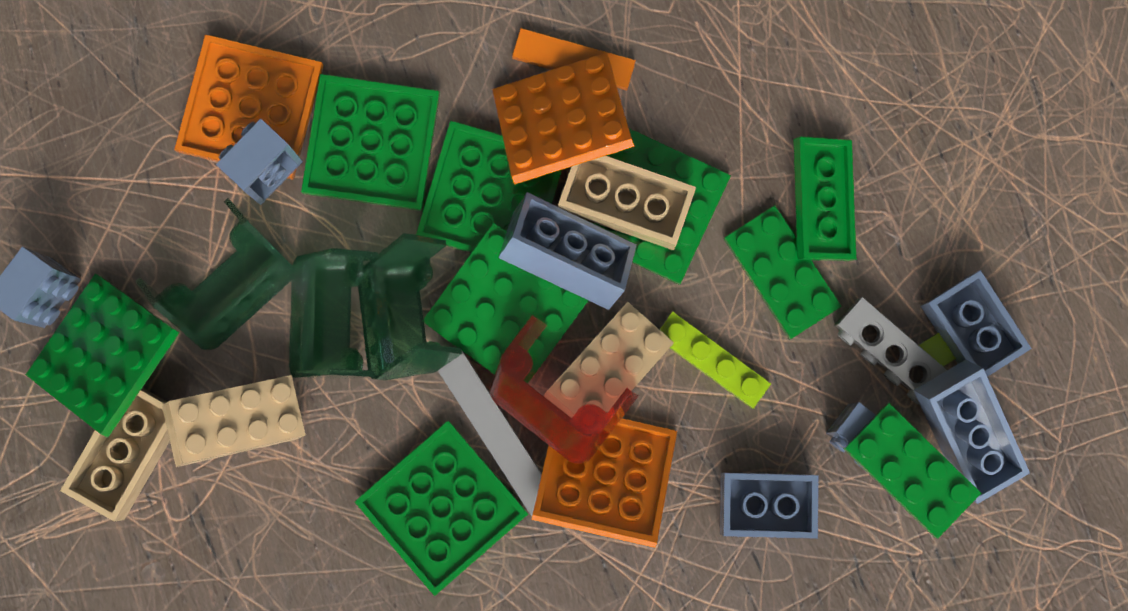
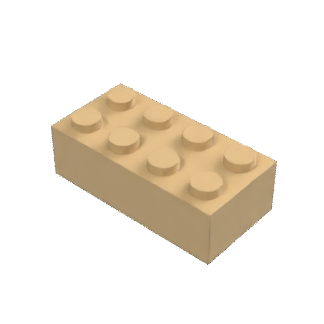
[558,156,696,250]
[542,302,674,439]
[162,375,305,467]
[60,388,170,521]

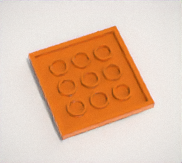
[174,34,324,180]
[492,52,634,184]
[531,411,677,548]

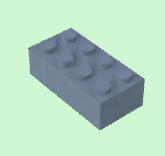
[498,192,636,310]
[913,360,1030,504]

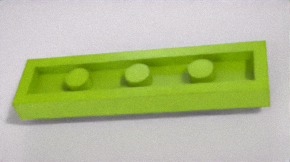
[660,312,771,409]

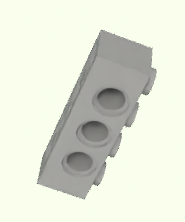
[834,297,947,406]

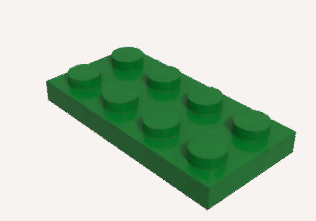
[793,137,857,261]
[723,206,842,340]
[843,403,981,539]

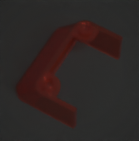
[490,315,639,464]

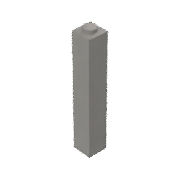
[434,349,542,522]

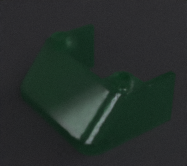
[135,198,294,350]
[357,233,462,381]
[289,248,378,379]

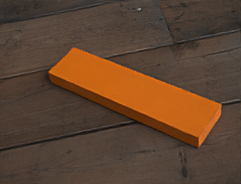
[512,28,636,91]

